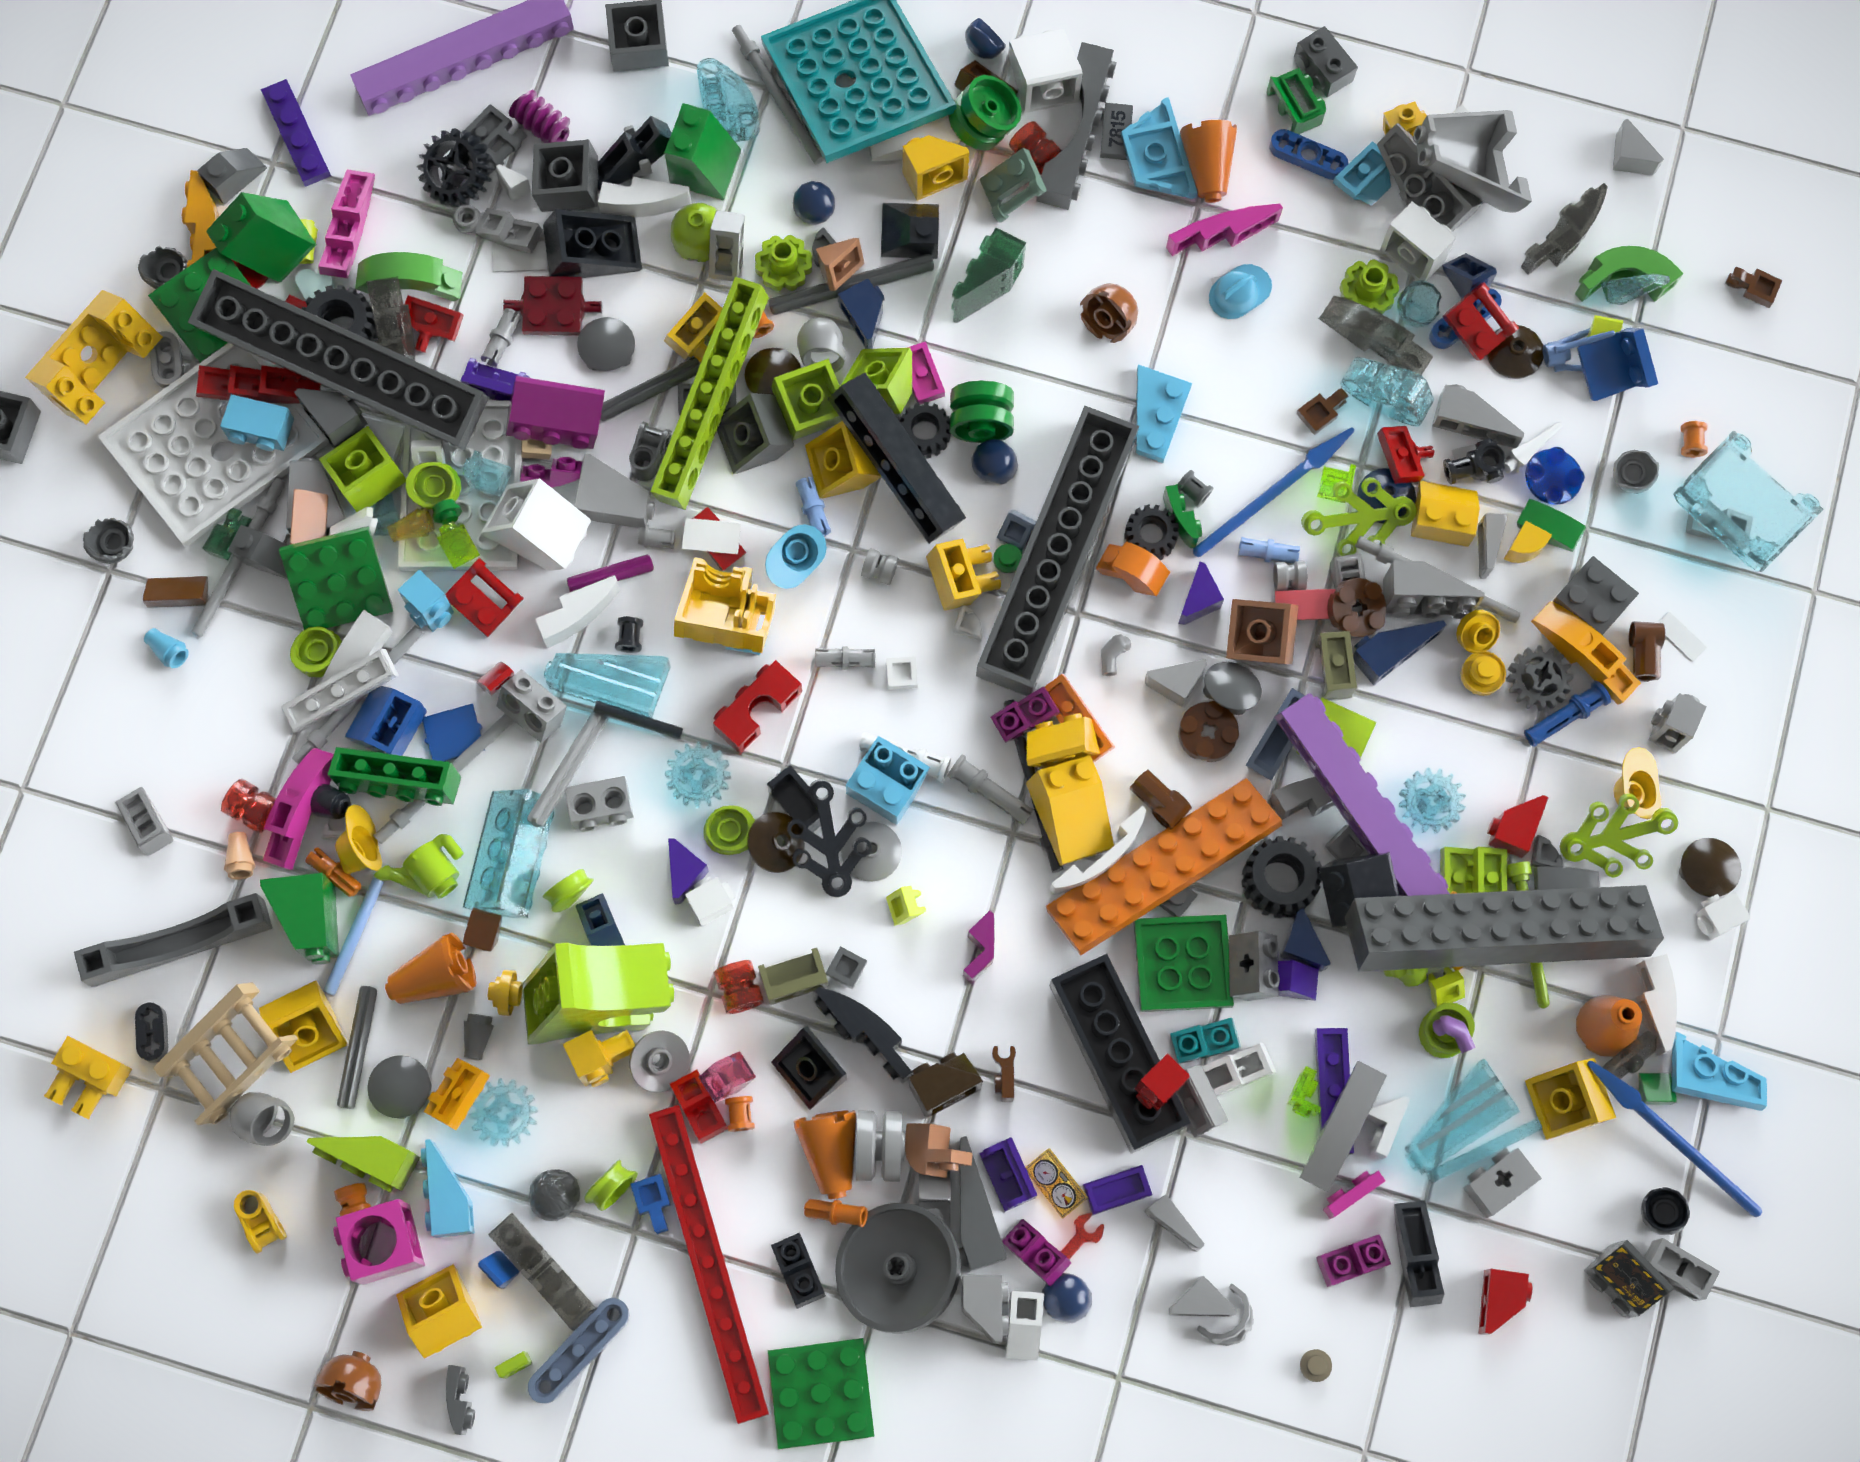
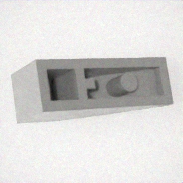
[1432,384,1524,448]

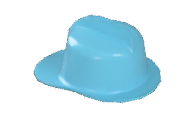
[1209,264,1272,319]
[765,524,827,589]

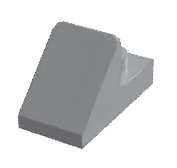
[918,1171,951,1229]

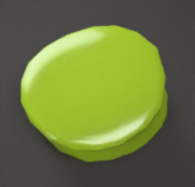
[405,462,461,510]
[290,627,342,678]
[703,805,755,855]
[542,869,594,912]
[1418,1003,1475,1058]
[584,1159,638,1211]

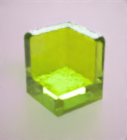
[1317,464,1356,503]

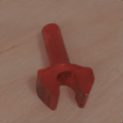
[1060,1213,1104,1260]

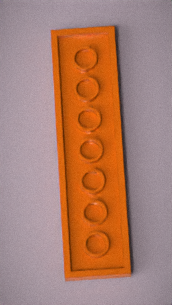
[1046,778,1283,956]

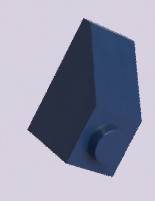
[838,278,885,349]
[575,893,625,946]

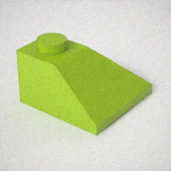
[841,348,912,414]

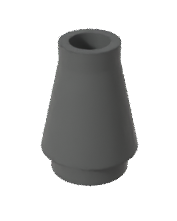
[463,1013,494,1060]

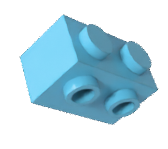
[220,394,294,451]
[398,569,454,632]

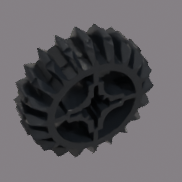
[416,128,494,207]

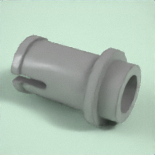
[638,525,675,549]

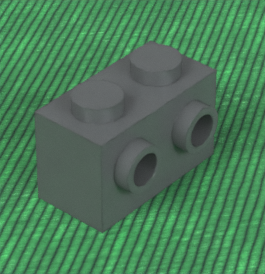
[1294,26,1358,98]

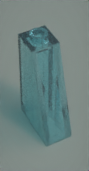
[544,653,671,718]
[1404,1058,1520,1175]

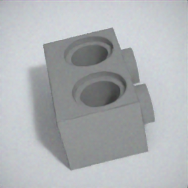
[709,210,745,281]
[496,669,567,743]
[565,776,634,832]
[1644,1238,1720,1301]

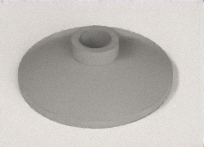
[841,821,902,882]
[629,1030,690,1092]

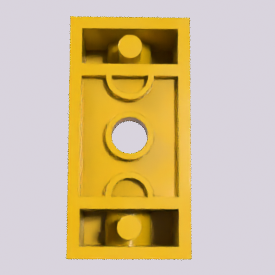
[25,290,163,425]

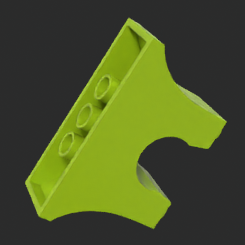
[523,943,674,1045]

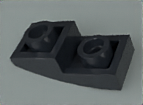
[771,1232,826,1309]

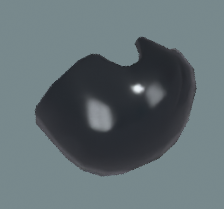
[1640,1187,1690,1235]

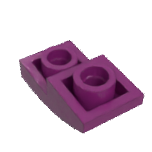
[520,457,583,488]
[990,686,1060,743]
[1002,1218,1072,1287]
[1316,1234,1391,1288]

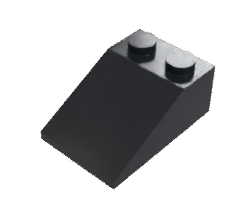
[543,209,642,278]

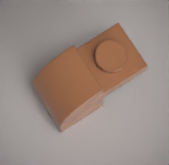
[905,1123,973,1178]

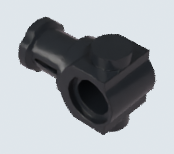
[1443,439,1505,485]

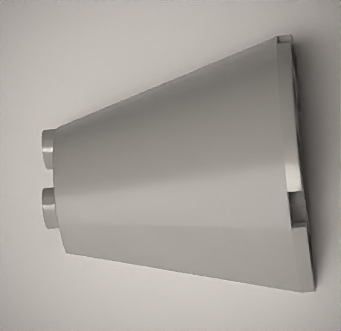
[1413,110,1532,213]

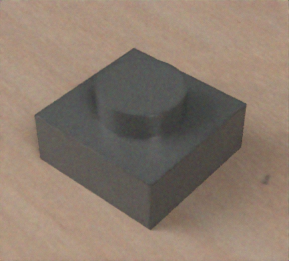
[1159,887,1198,917]
[826,946,868,989]

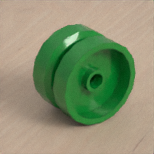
[948,75,1022,151]
[949,380,1014,443]

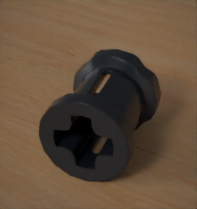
[615,616,644,653]

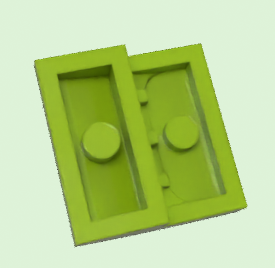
[1296,697,1377,759]
[1440,846,1507,894]

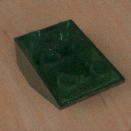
[951,227,1027,323]

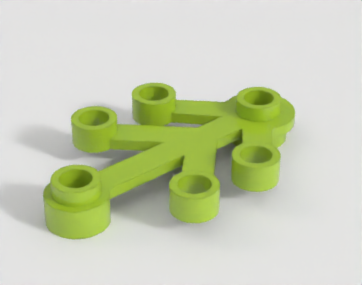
[1301,478,1416,556]
[1559,793,1679,878]

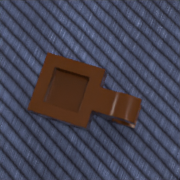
[1725,267,1783,308]
[1296,387,1349,435]
[992,1046,1016,1102]

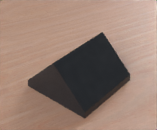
[771,1025,847,1110]

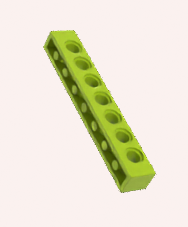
[650,277,769,510]

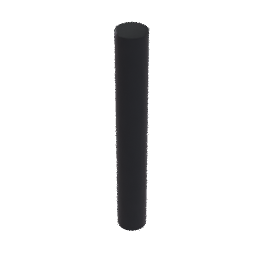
[593,700,683,739]

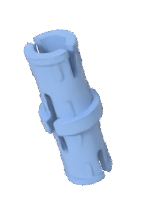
[795,477,831,536]
[1238,537,1300,564]

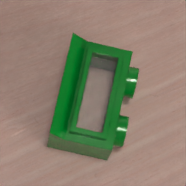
[1266,68,1326,135]

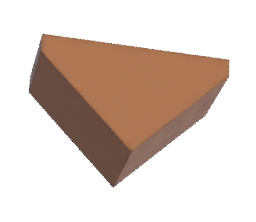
[816,238,865,291]

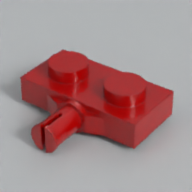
[398,295,464,353]
[1377,426,1435,484]

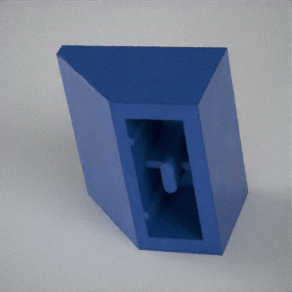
[344,686,427,756]

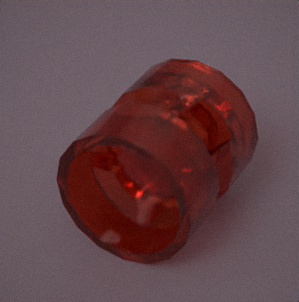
[1009,121,1062,175]
[221,778,276,834]
[713,960,764,1015]

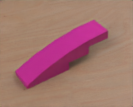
[318,169,375,279]
[1166,203,1283,256]

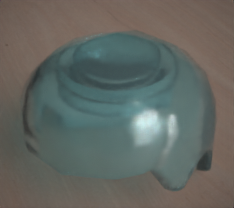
[1397,280,1442,328]

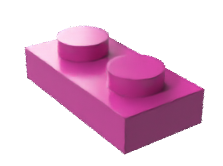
[907,341,945,405]
[1323,1170,1386,1219]

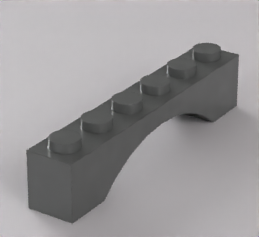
[1036,42,1117,210]
[74,893,273,987]

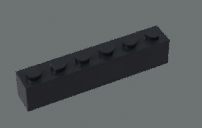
[828,373,967,544]

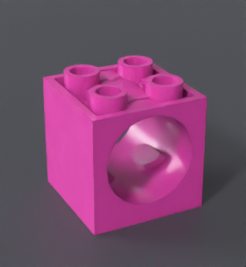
[333,1199,425,1285]

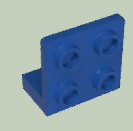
[1577,328,1659,401]

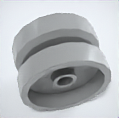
[856,1110,905,1182]

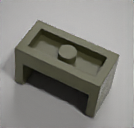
[1315,631,1357,700]
[758,947,829,1006]

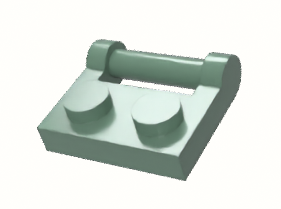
[979,148,1046,223]

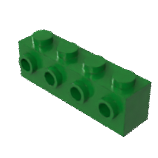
[328,747,462,806]

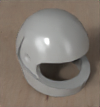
[797,317,846,373]
[230,1092,295,1146]

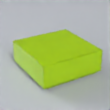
[494,1351,532,1379]

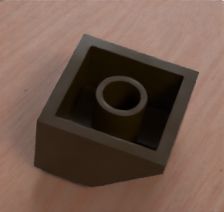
[908,1052,983,1119]

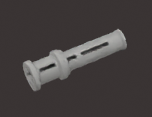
[947,754,1034,825]

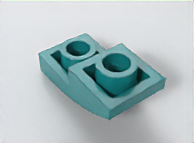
[1170,1018,1241,1064]

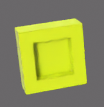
[886,886,926,926]
[1428,967,1465,1007]

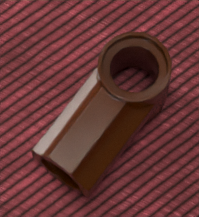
[1628,621,1665,682]
[1130,769,1192,829]

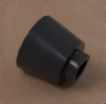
[310,784,352,819]

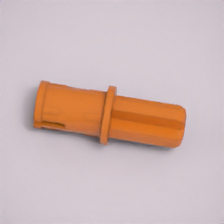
[305,847,362,897]
[804,1199,868,1227]

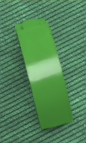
[1575,245,1684,302]
[355,252,463,302]

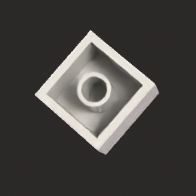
[1380,201,1456,285]

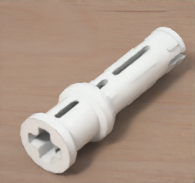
[858,732,951,783]

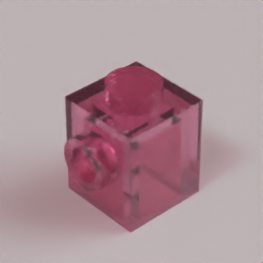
[699,1051,756,1103]

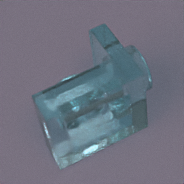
[463,450,512,497]
[371,493,400,536]

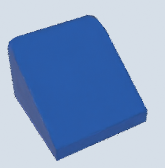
[478,1251,520,1289]

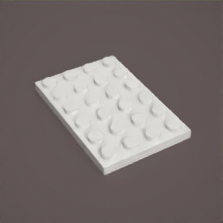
[397,401,523,571]

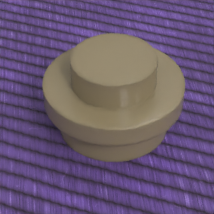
[1300,1349,1332,1382]

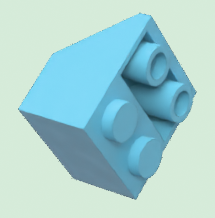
[846,735,930,825]

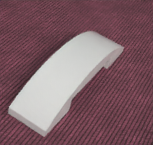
[1050,805,1146,894]

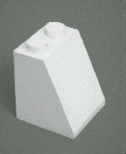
[1008,29,1083,113]
[481,478,591,571]

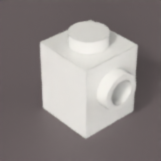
[685,877,736,926]
[1695,891,1751,940]

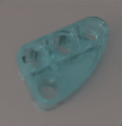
[697,58,760,142]
[1340,357,1434,427]

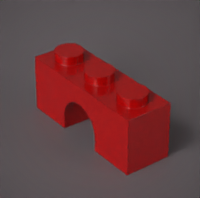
[713,660,803,755]

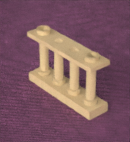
[153,982,298,1126]

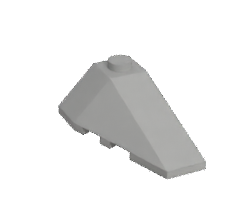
[1377,123,1483,232]

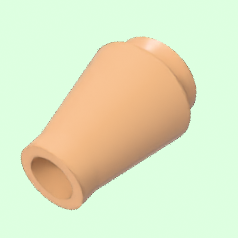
[224,832,256,880]

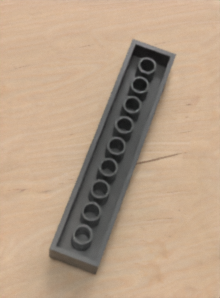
[188,269,489,451]
[976,405,1139,696]
[1344,885,1664,972]

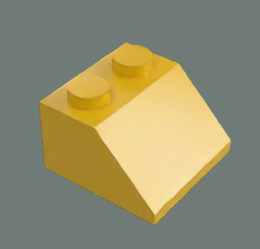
[902,135,970,201]
[805,421,882,498]
[1411,481,1480,547]
[1026,713,1100,769]
[259,980,348,1073]
[1524,1058,1617,1140]
[396,1264,482,1359]

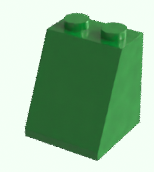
[664,103,741,200]
[206,192,317,282]
[260,873,339,965]

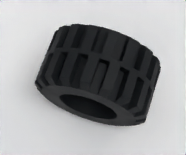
[301,285,379,343]
[1241,836,1322,919]

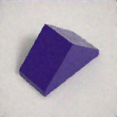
[1178,561,1224,625]
[668,838,709,905]
[1278,960,1319,1001]

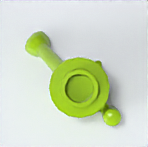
[374,834,464,899]

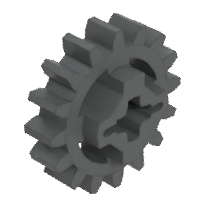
[1506,645,1574,711]

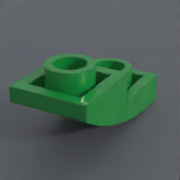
[1163,484,1202,548]
[1516,498,1586,552]

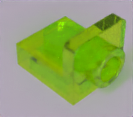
[435,520,480,569]
[1286,1066,1321,1118]

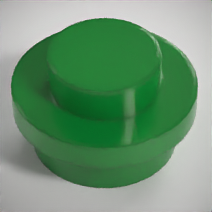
[432,499,462,525]
[993,544,1022,573]

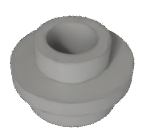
[453,205,482,233]

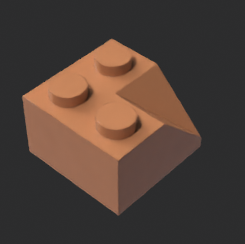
[1226,599,1299,665]

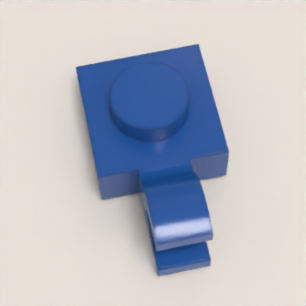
[630,1174,671,1235]

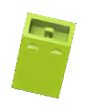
[306,1136,421,1193]

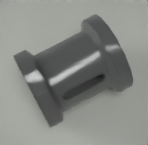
[1177,470,1214,508]

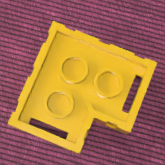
[674,557,776,653]

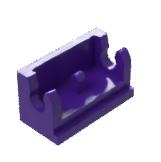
[460,358,530,401]
[979,1137,1038,1212]

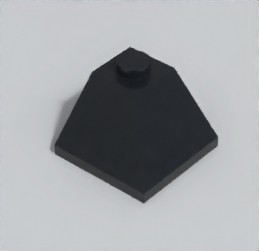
[881,203,939,259]

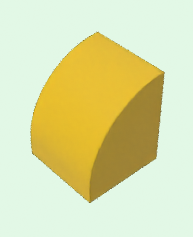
[1504,521,1552,563]

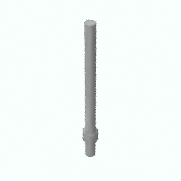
[732,25,824,165]
[191,478,286,637]
[1355,536,1521,623]
[292,625,423,764]
[373,714,514,844]

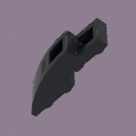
[814,987,912,1084]

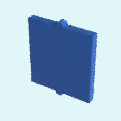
[422,703,486,762]

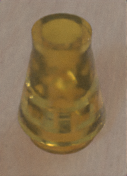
[387,508,435,542]

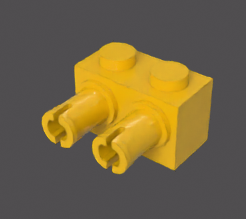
[664,292,722,363]
[926,538,1001,611]
[563,1030,635,1087]
[44,1035,132,1120]

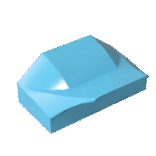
[1333,141,1392,206]

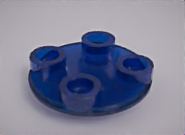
[1525,446,1585,505]

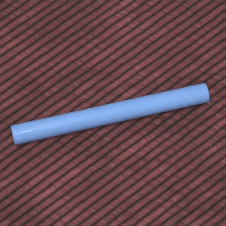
[323,878,384,996]

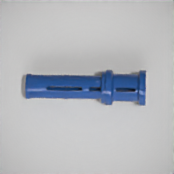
[1524,681,1611,747]

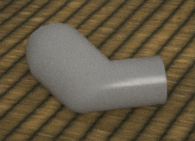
[1101,634,1131,676]

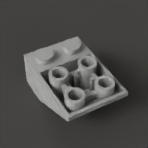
[1383,560,1485,619]

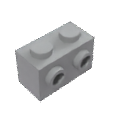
[1648,693,1707,753]

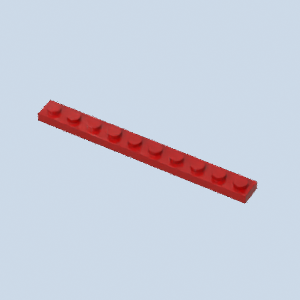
[649,1105,769,1424]

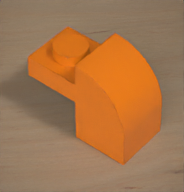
[1096,542,1170,597]

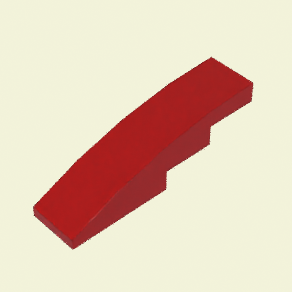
[196,365,320,404]

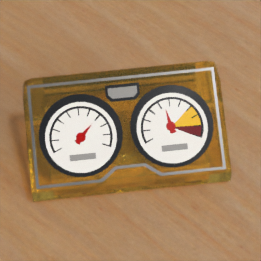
[1025,1148,1088,1219]

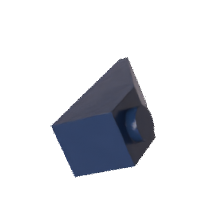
[1353,620,1447,685]

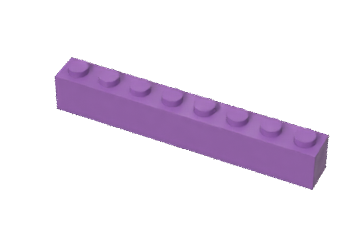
[350,0,574,116]
[1274,693,1450,896]

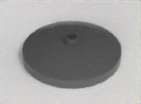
[835,1203,961,1334]

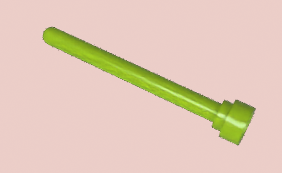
[1507,861,1550,1009]

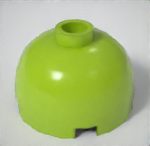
[670,203,716,262]

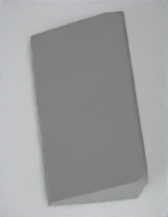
[1176,1065,1228,1138]

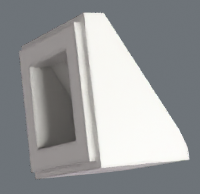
[496,164,531,202]

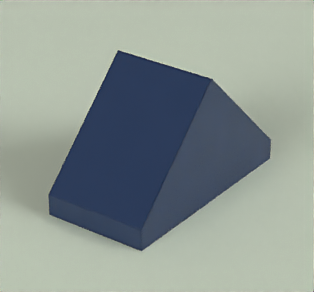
[1442,253,1497,299]
[1280,908,1331,972]

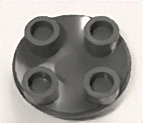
[577,317,635,371]
[1203,662,1262,715]
[367,1055,432,1119]

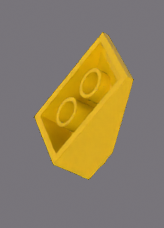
[1026,755,1114,866]

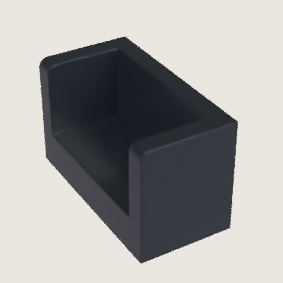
[767,765,821,832]

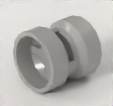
[861,548,899,585]
[1273,561,1308,591]

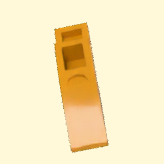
[181,170,219,267]
[1531,601,1641,705]

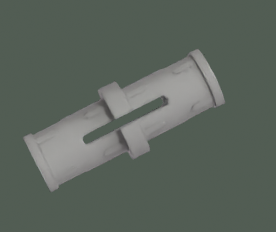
[480,308,522,367]
[815,646,876,670]

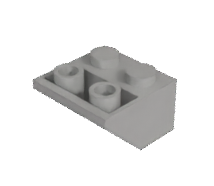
[961,1275,1009,1344]

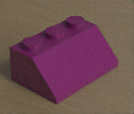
[506,376,605,449]

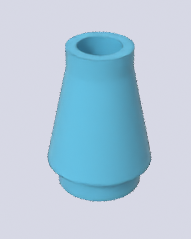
[144,628,189,668]

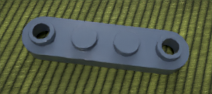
[528,1298,630,1404]

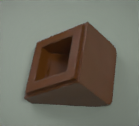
[463,907,503,952]

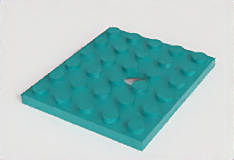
[761,0,957,164]

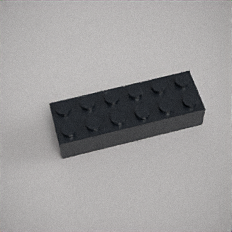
[1049,953,1191,1154]

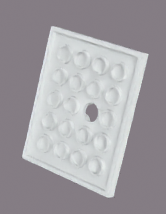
[97,343,330,548]

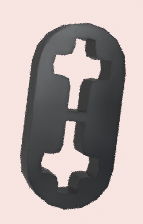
[135,1002,169,1063]

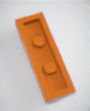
[1044,674,1115,763]

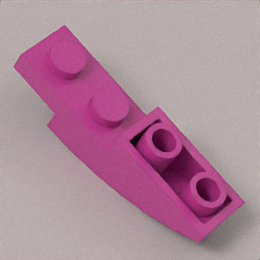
[263,748,334,870]

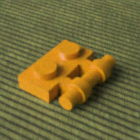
[423,1058,490,1130]

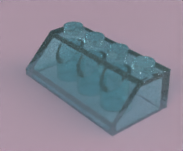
[462,789,555,918]

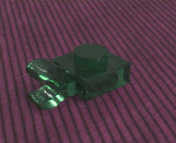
[202,508,252,561]

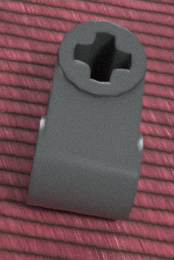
[629,421,672,482]

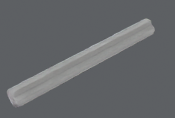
[527,711,610,828]

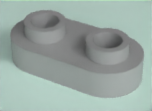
[150,331,184,388]

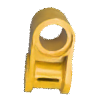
[234,1190,287,1254]

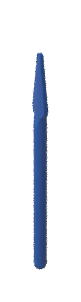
[1193,427,1355,557]
[1587,1060,1762,1217]

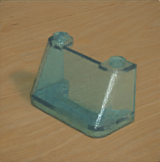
[1673,430,1824,572]

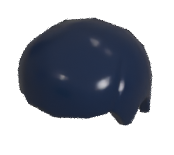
[965,18,1006,60]
[792,181,835,225]
[971,439,1018,485]
[1042,1273,1092,1324]

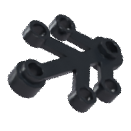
[787,779,872,897]

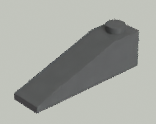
[958,1136,1007,1272]

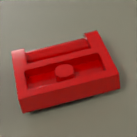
[1442,282,1519,361]
[445,558,524,638]

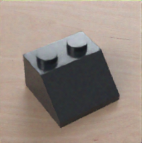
[1319,852,1399,928]

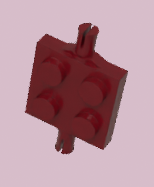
[503,276,603,336]

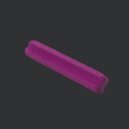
[567,554,654,592]

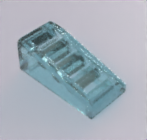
[1601,274,1670,305]

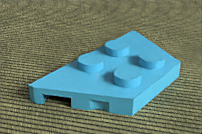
[1121,97,1198,199]

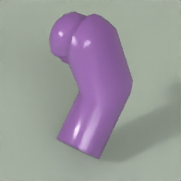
[1433,1015,1476,1054]

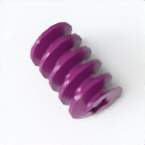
[508,89,571,143]

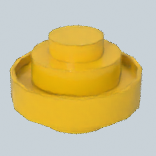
[1456,609,1500,653]
[1460,651,1506,696]
[487,969,523,1016]

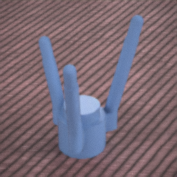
[1542,328,1615,372]

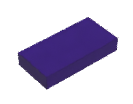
[1082,1165,1153,1216]

